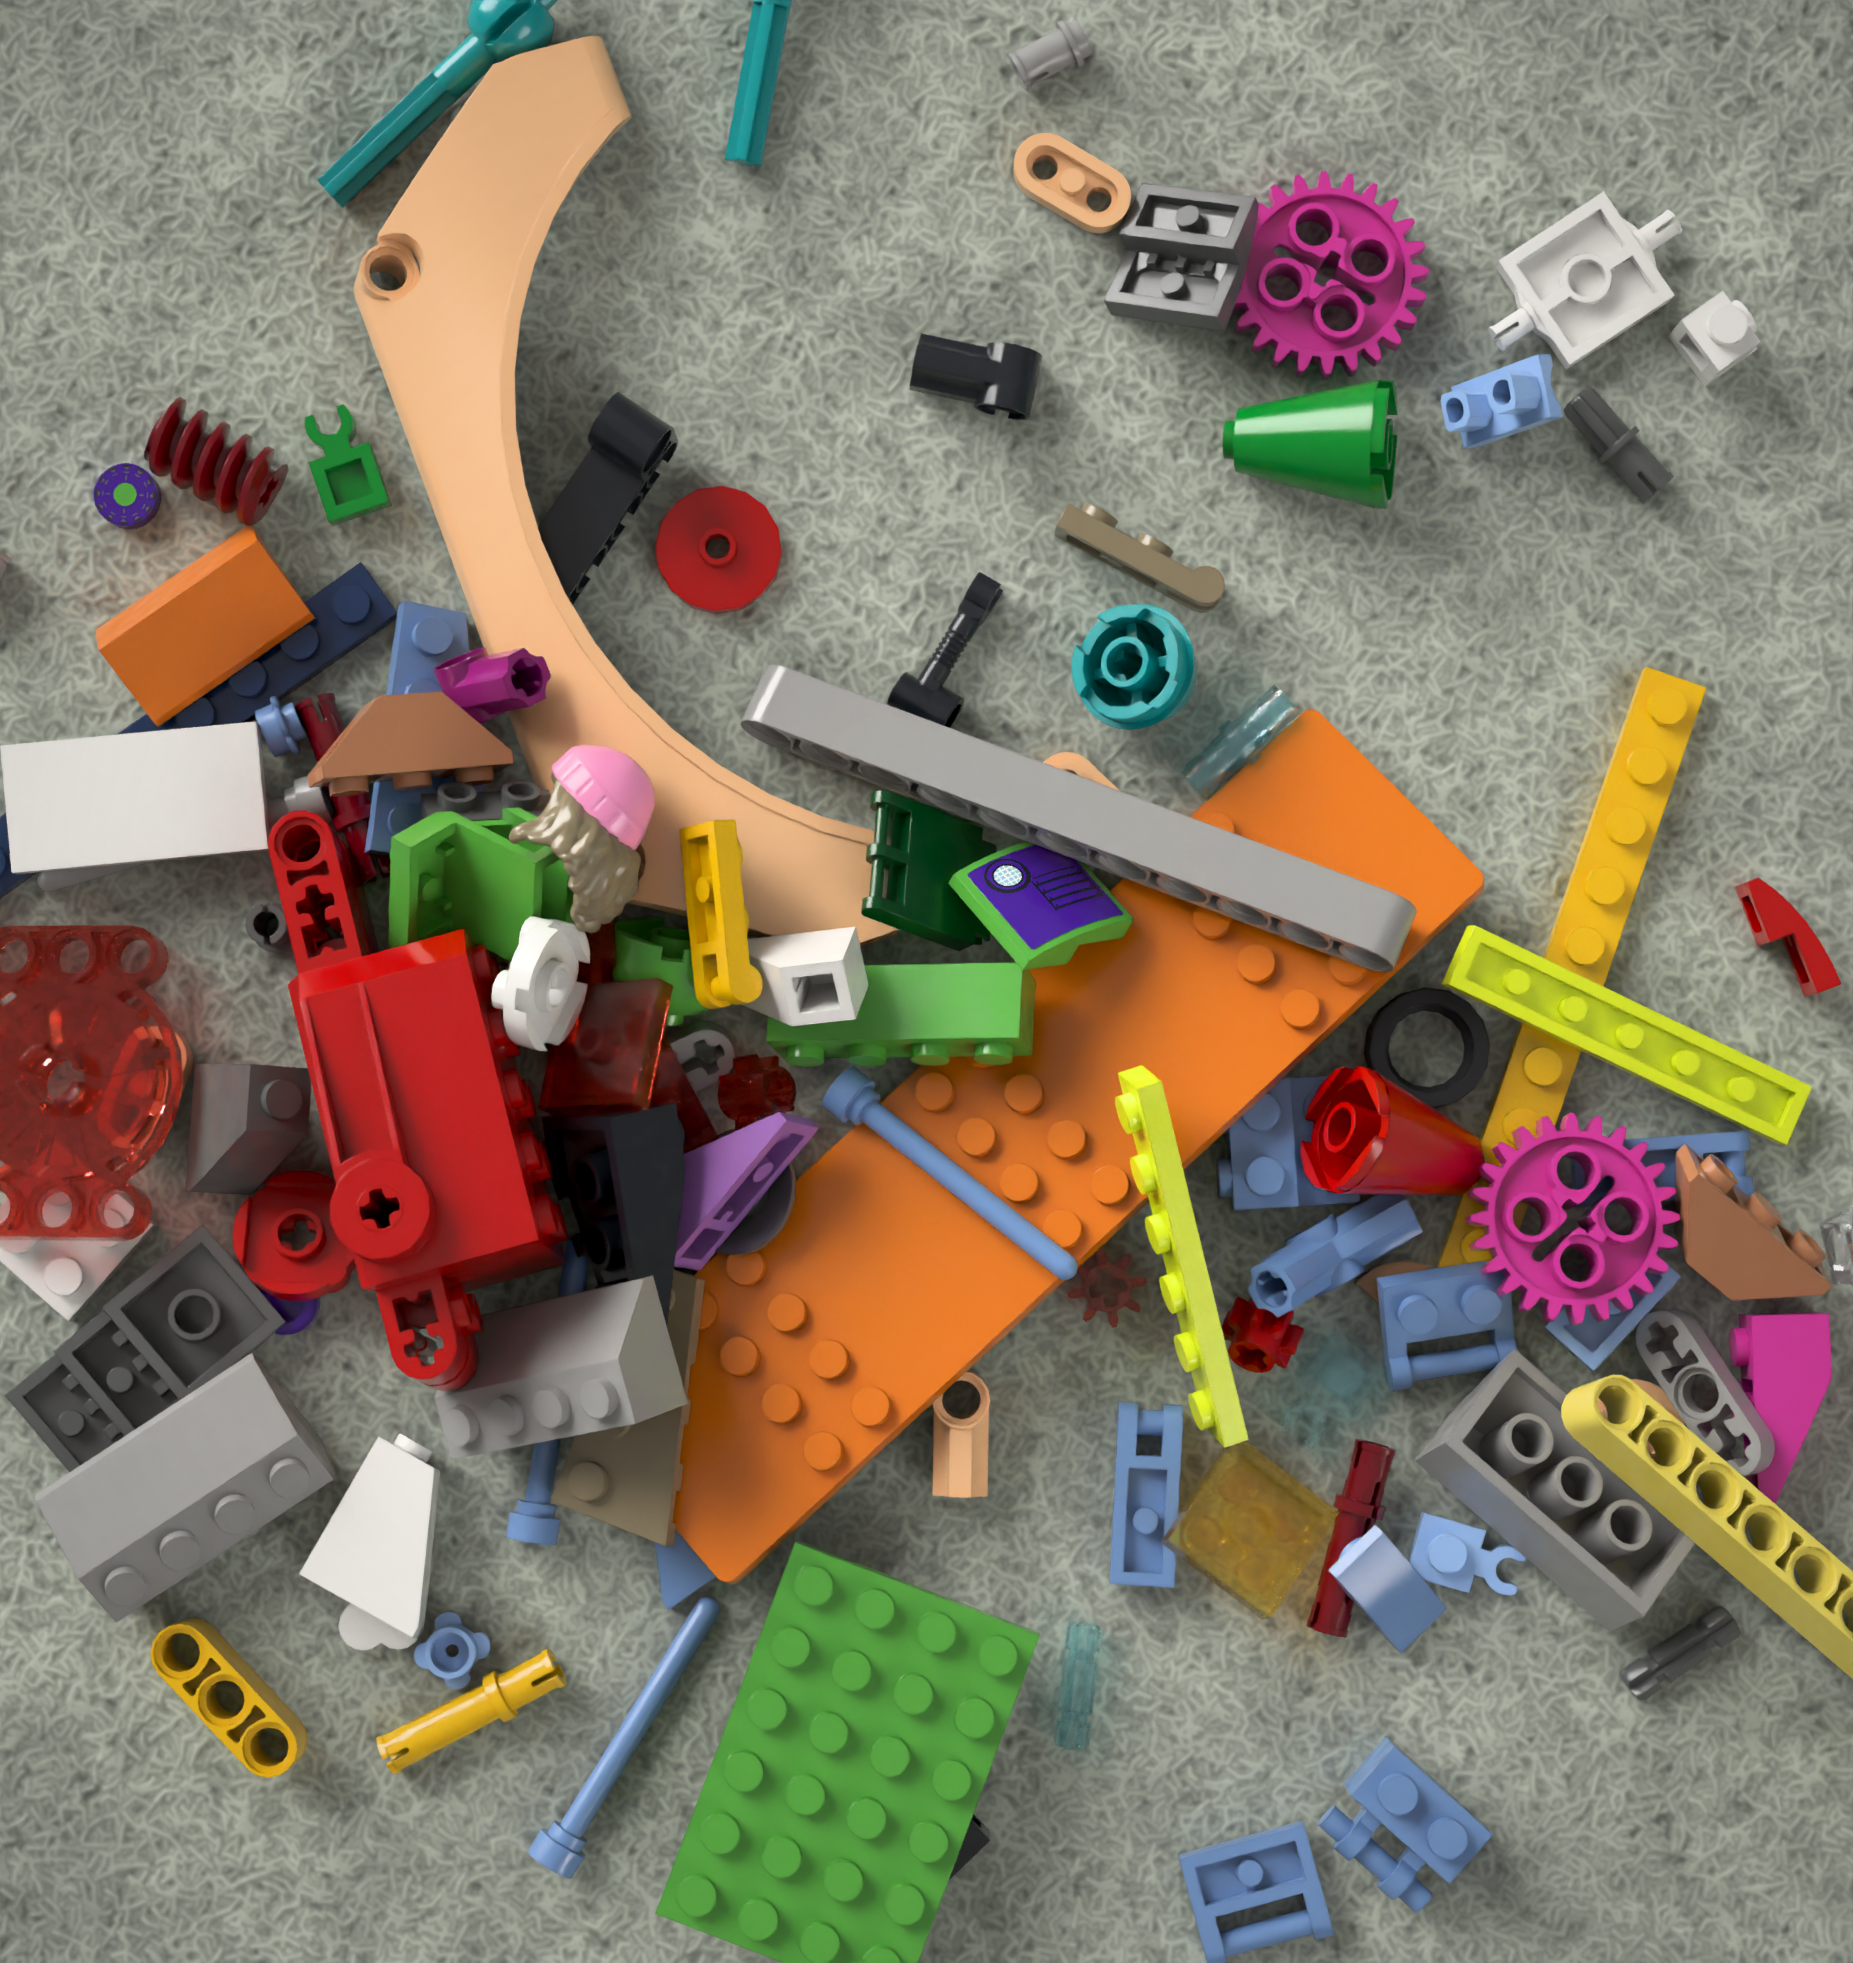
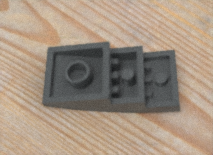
[5,1225,286,1472]

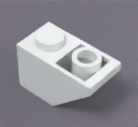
[742,927,869,1026]

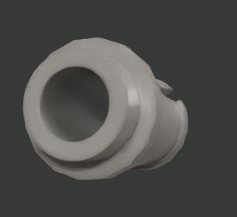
[1008,20,1093,91]

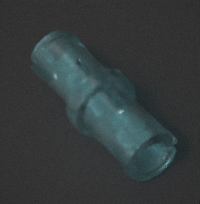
[1179,685,1301,801]

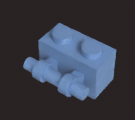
[1318,1736,1493,1913]

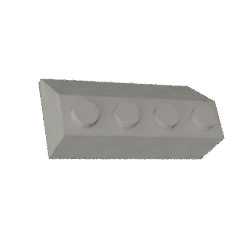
[434,1276,688,1460]
[1415,1349,1695,1631]
[35,1353,334,1622]

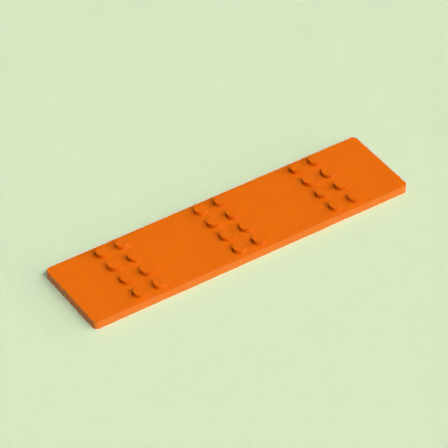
[673,709,1485,1584]

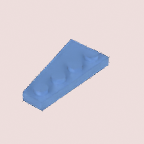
[365,601,486,857]

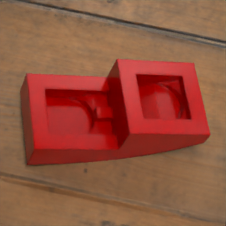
[1735,877,1841,997]

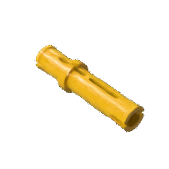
[376,1648,567,1775]

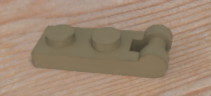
[1055,503,1225,613]

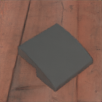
[1104,183,1259,332]

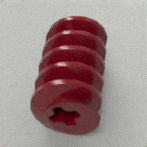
[144,397,289,526]

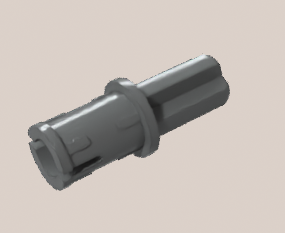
[1564,387,1674,504]

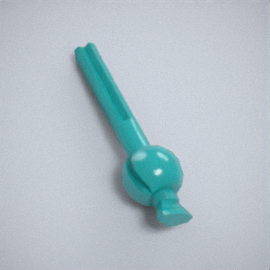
[317,0,558,208]
[725,0,792,167]

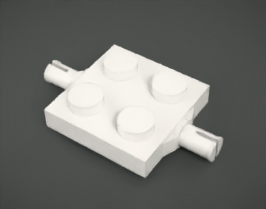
[1488,191,1682,370]

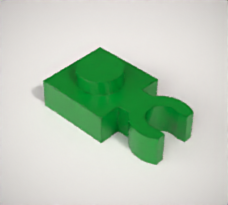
[305,404,392,526]

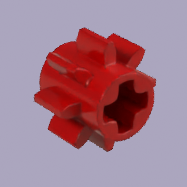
[1221,1297,1304,1373]

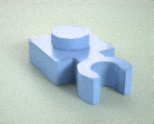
[1408,1511,1526,1595]

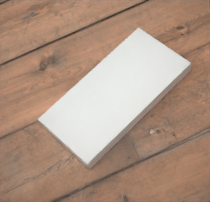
[0,722,270,874]

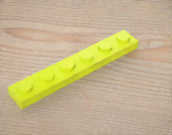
[1441,925,1812,1145]
[1115,1065,1249,1448]

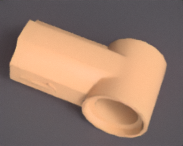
[932,1369,990,1498]

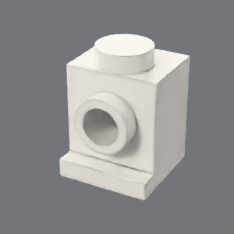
[1668,290,1760,387]

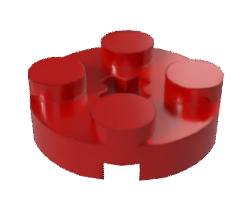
[233,1171,356,1301]

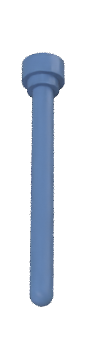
[822,1066,1078,1280]
[506,1239,589,1545]
[528,1596,720,1879]

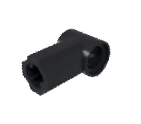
[909,333,1043,420]

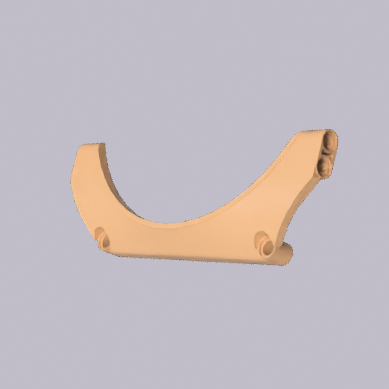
[353,36,900,947]

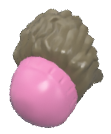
[509,745,655,933]

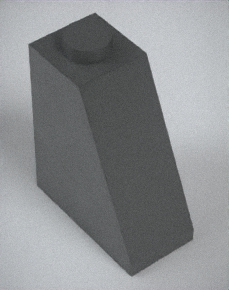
[185,1064,311,1195]

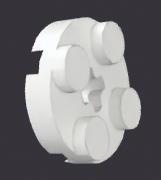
[491,916,590,1051]

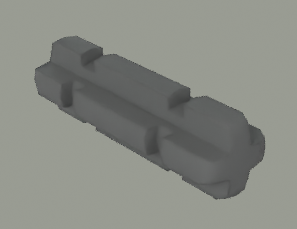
[1620,1606,1741,1701]

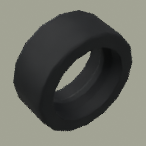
[1364,987,1490,1109]

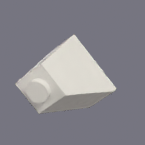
[299,1433,440,1638]

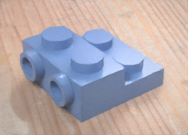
[1216,1076,1360,1210]

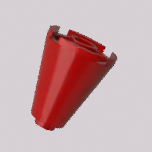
[1300,1065,1485,1196]

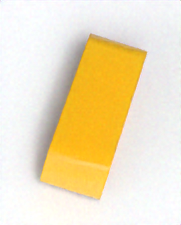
[150,1617,308,1778]

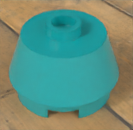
[1071,604,1197,730]

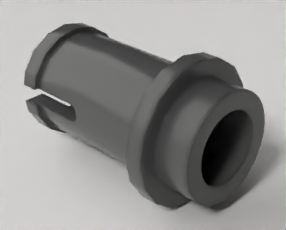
[245,903,292,954]

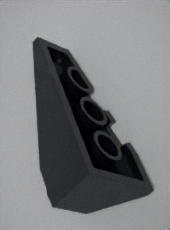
[542,1103,686,1325]

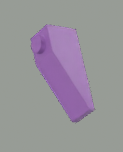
[674,1112,819,1271]

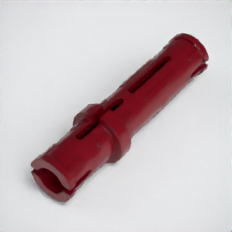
[295,693,390,885]
[1306,1439,1396,1638]

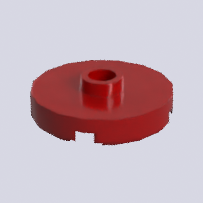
[655,486,782,614]

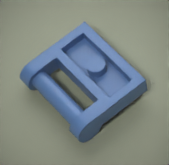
[1377,1260,1518,1392]
[1178,1821,1334,1963]

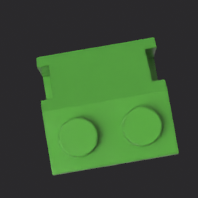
[388,807,574,962]

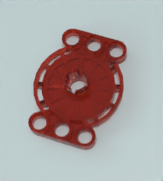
[0,925,183,1241]

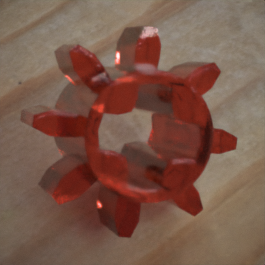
[717,1053,796,1131]
[1067,1248,1147,1328]

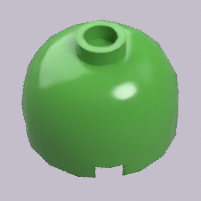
[609,917,709,1026]

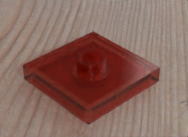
[538,978,673,1115]

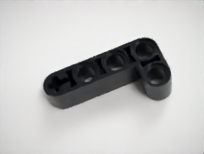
[538,392,678,605]

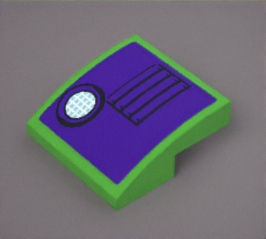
[948,841,1134,970]

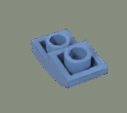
[1328,1525,1447,1653]

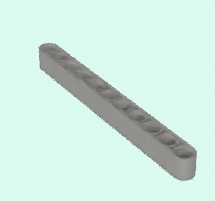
[740,665,1417,973]

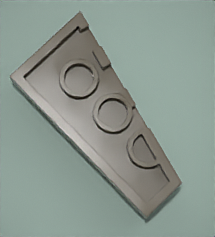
[551,1269,705,1547]

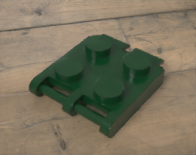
[861,790,997,951]

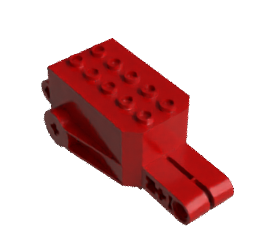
[268,810,568,1391]

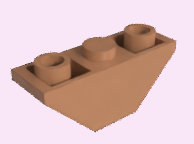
[308,691,513,797]
[1674,1143,1833,1301]

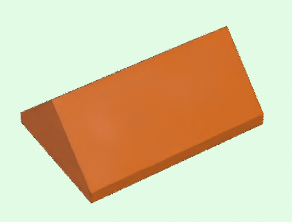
[95,525,315,727]

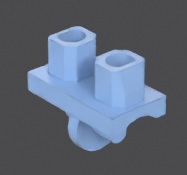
[1440,354,1563,448]

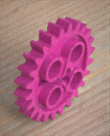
[1233,171,1429,381]
[1465,1113,1680,1325]

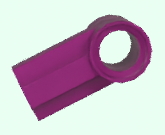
[433,647,551,724]

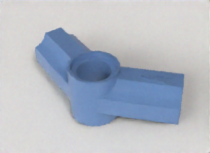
[1247,1194,1423,1318]

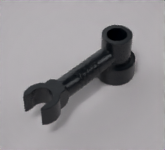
[887,572,1003,728]

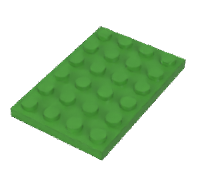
[655,1540,1040,1963]

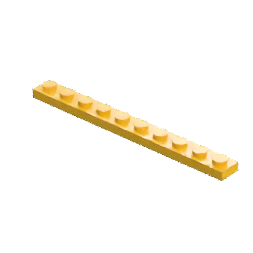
[1436,667,1706,1268]

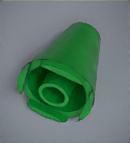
[1222,380,1398,509]

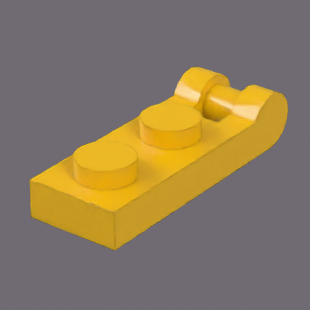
[679,819,763,1009]

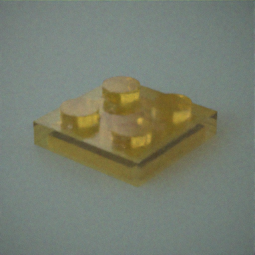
[1161,1441,1339,1620]

